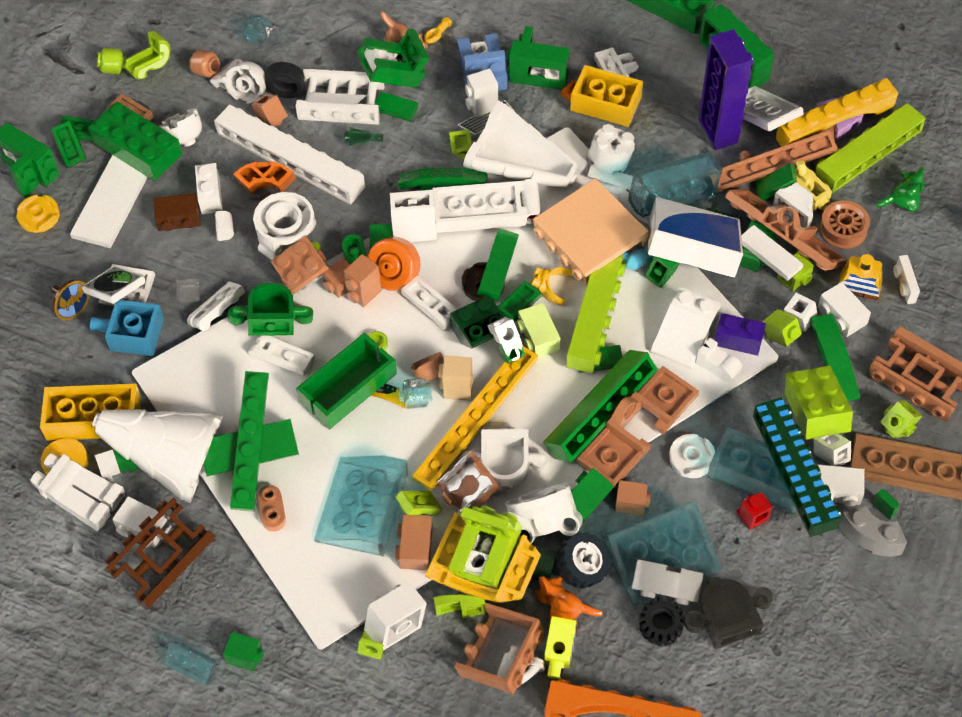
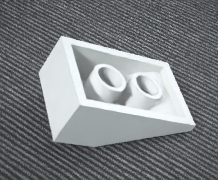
[650,287,721,369]

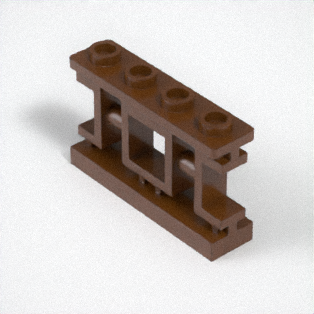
[104,497,216,610]

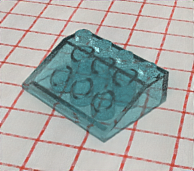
[314,455,408,557]
[601,502,721,605]

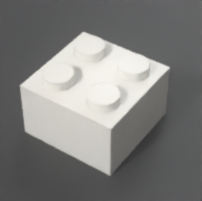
[364,581,426,650]

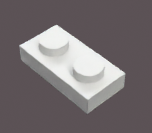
[894,255,920,304]

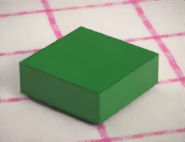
[872,488,900,520]

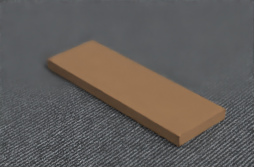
[849,433,962,500]

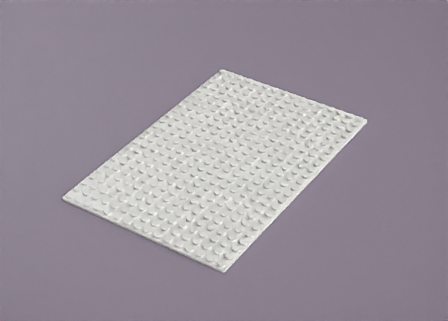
[132,128,778,649]

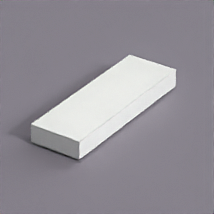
[741,225,803,281]

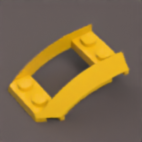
[425,512,541,602]

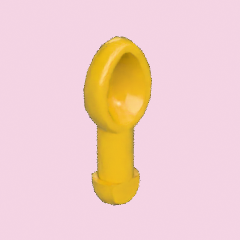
[424,17,452,44]

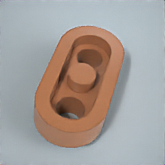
[258,485,286,532]

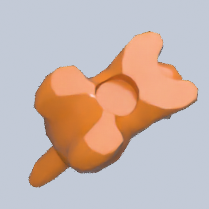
[535,576,603,620]

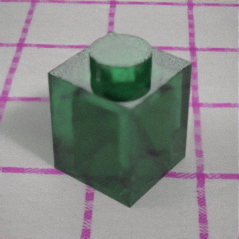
[531,546,556,580]

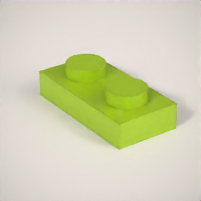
[395,491,443,515]

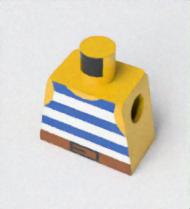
[838,254,882,301]

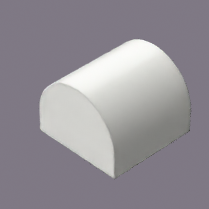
[215,211,234,241]

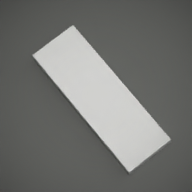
[70,155,148,248]

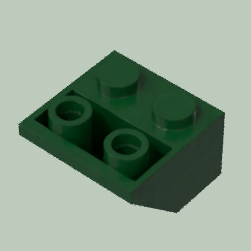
[450,295,504,349]

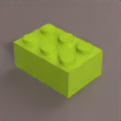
[785,366,853,439]

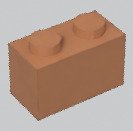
[344,254,382,308]
[395,515,433,570]

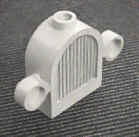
[460,429,550,492]

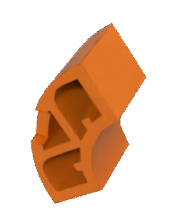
[234,161,296,194]

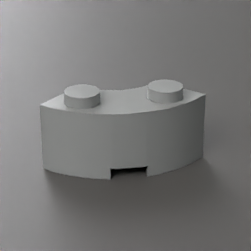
[839,506,907,557]
[632,559,704,605]

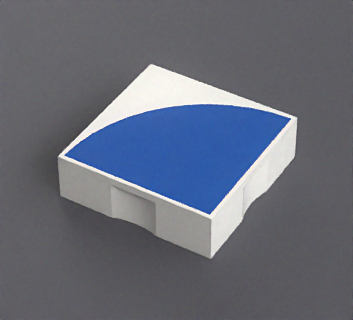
[648,197,743,278]

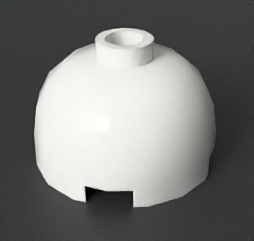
[225,61,266,104]
[159,109,202,147]

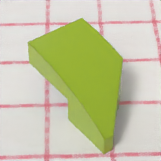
[449,130,472,160]

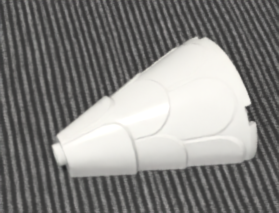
[463,101,578,188]
[93,409,223,503]

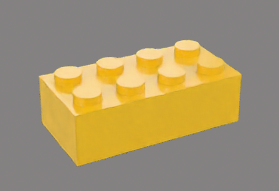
[40,384,141,441]

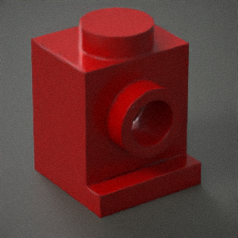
[736,492,773,530]

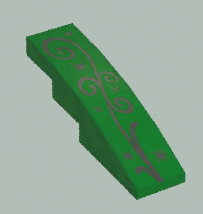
[398,167,488,191]

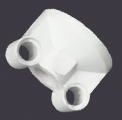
[253,192,316,260]
[506,484,583,544]

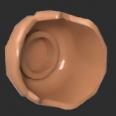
[411,352,444,382]

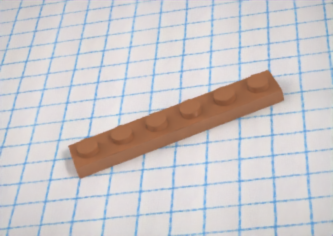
[710,130,838,193]

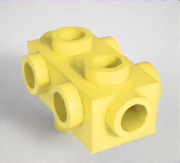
[795,160,832,212]

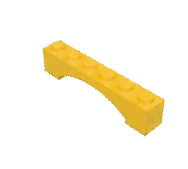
[776,78,898,147]

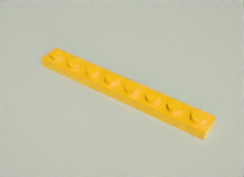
[412,346,538,492]

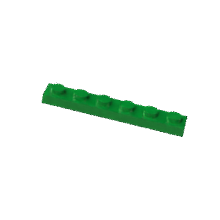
[230,371,269,512]

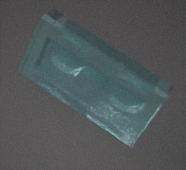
[163,640,217,686]

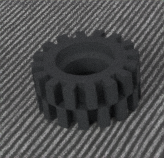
[639,597,685,646]

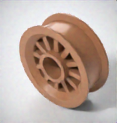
[819,200,870,249]

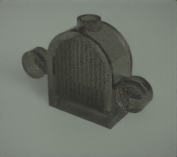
[684,577,773,649]

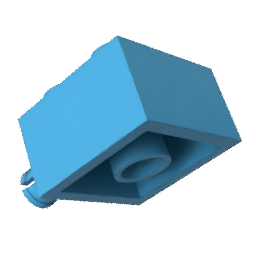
[90,300,164,356]

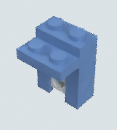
[457,33,507,91]

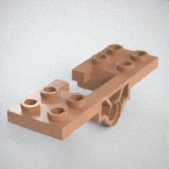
[725,189,848,271]
[577,366,699,490]

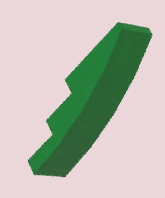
[810,313,860,401]

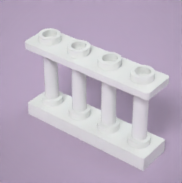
[296,69,385,125]

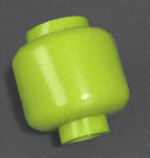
[97,47,127,75]

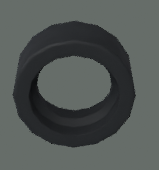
[265,62,305,98]

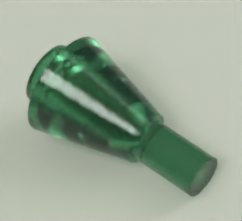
[345,126,383,147]

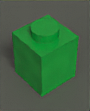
[223,632,264,671]

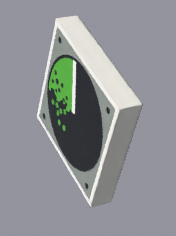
[82,265,145,304]

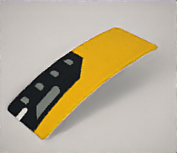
[371,384,413,409]

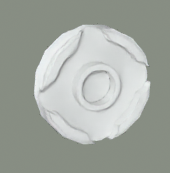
[668,434,716,478]

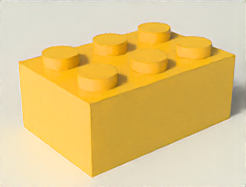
[570,65,643,127]

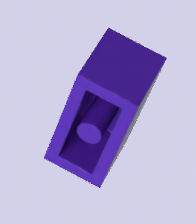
[715,313,766,356]

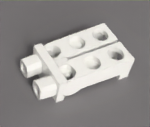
[31,453,125,532]

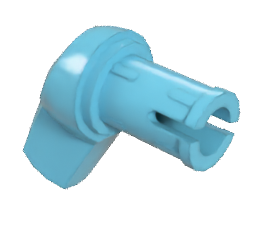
[623,245,654,270]

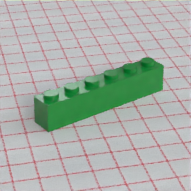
[543,350,658,463]

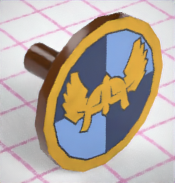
[51,279,90,320]

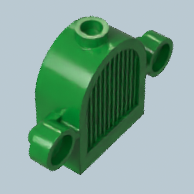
[228,283,313,336]

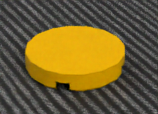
[16,195,60,233]
[41,438,88,476]

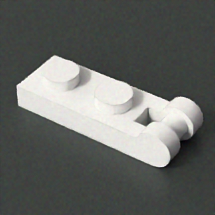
[401,276,458,330]
[187,281,245,331]
[249,336,315,376]

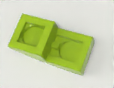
[433,595,486,619]

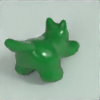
[876,167,925,212]

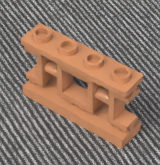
[868,326,962,421]

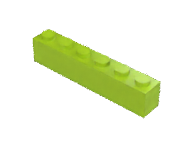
[815,103,926,193]
[566,254,626,373]

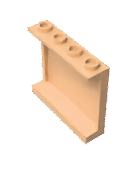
[533,178,649,286]

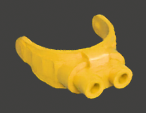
[531,267,573,306]

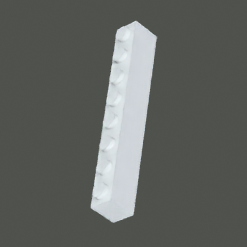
[214,105,365,205]

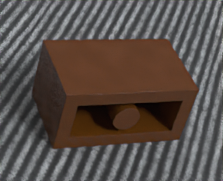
[154,193,201,231]

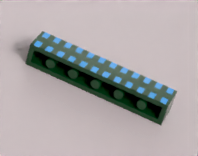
[753,397,842,537]

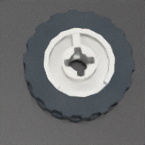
[555,532,611,589]

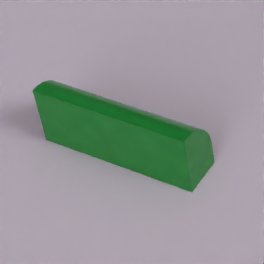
[204,419,299,477]

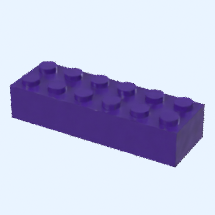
[699,29,753,150]

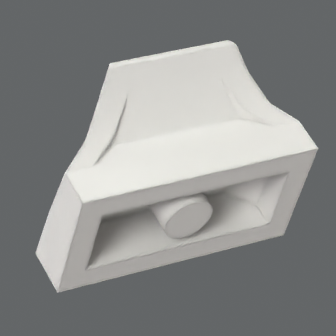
[773,182,813,227]

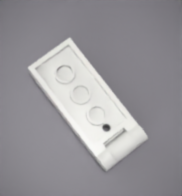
[433,179,541,233]

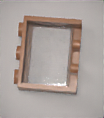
[454,603,544,695]

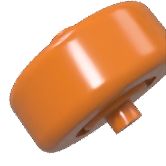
[367,236,421,291]

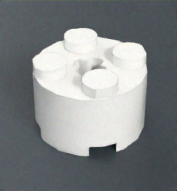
[588,124,635,174]

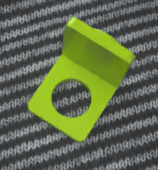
[357,630,384,660]

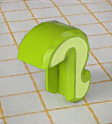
[124,31,171,80]

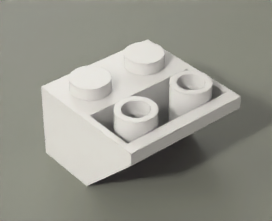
[390,190,437,242]

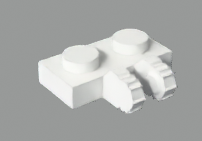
[594,47,639,77]

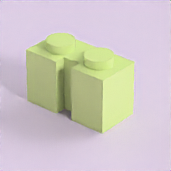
[516,303,560,357]

